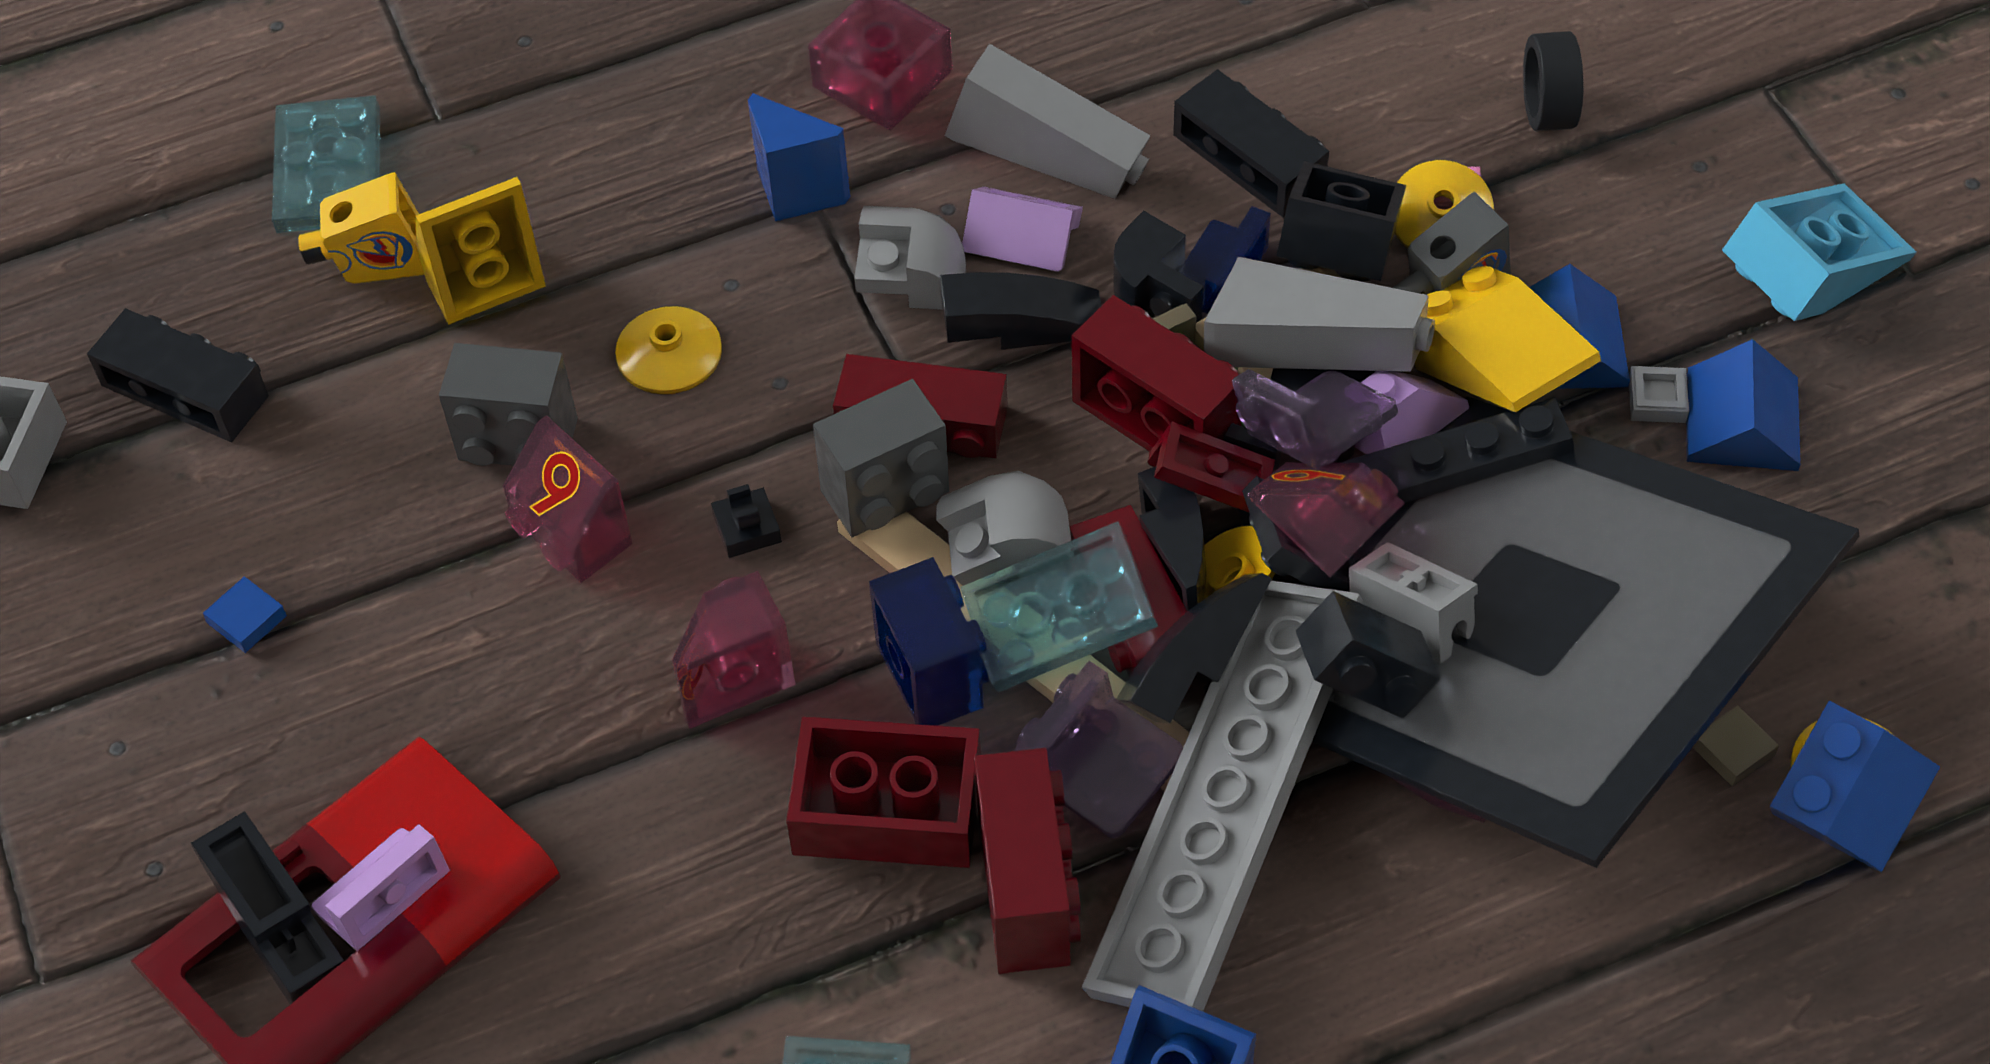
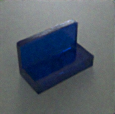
[1179,206,1271,314]

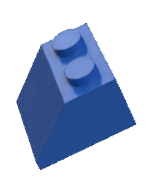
[1770,701,1940,873]

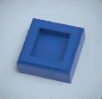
[203,576,287,653]

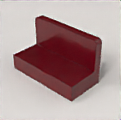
[1147,422,1275,513]

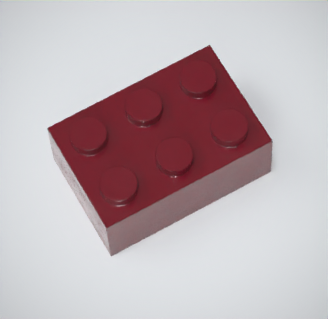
[1072,295,1245,452]
[786,716,981,868]
[974,748,1081,974]

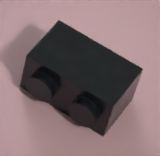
[1295,591,1442,719]

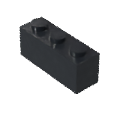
[1173,69,1329,218]
[87,308,269,443]

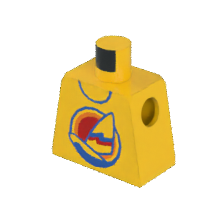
[298,172,424,284]

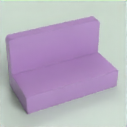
[962,187,1083,271]
[312,824,450,951]

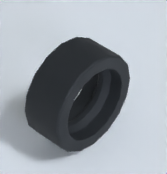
[1523,31,1584,131]

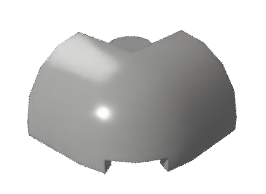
[854,206,966,309]
[936,471,1073,587]

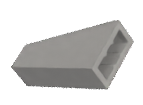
[944,44,1150,199]
[1204,257,1435,372]

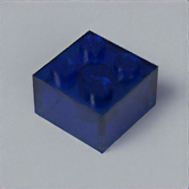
[869,557,989,726]

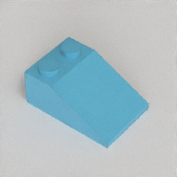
[1722,183,1916,321]

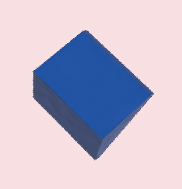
[748,93,850,221]
[1529,264,1630,389]
[1686,339,1801,471]
[1111,985,1256,1064]

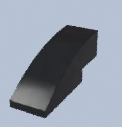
[940,272,1102,350]
[1138,467,1206,611]
[1116,573,1272,723]
[191,811,344,1004]

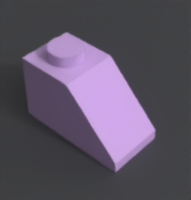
[1341,371,1469,454]

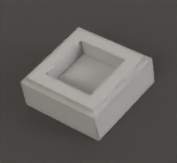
[1629,366,1689,423]

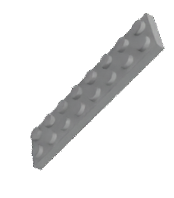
[1082,581,1365,1011]

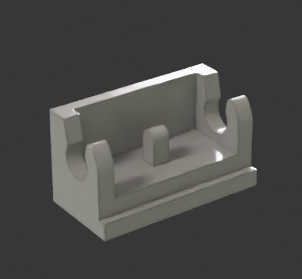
[1349,542,1478,664]

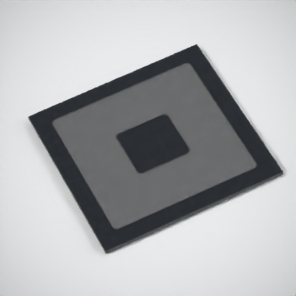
[1203,396,1860,868]

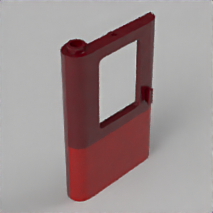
[131,737,561,1064]

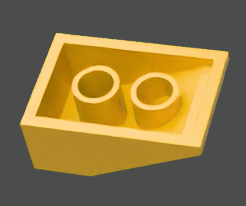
[415,177,546,325]
[1415,265,1601,412]

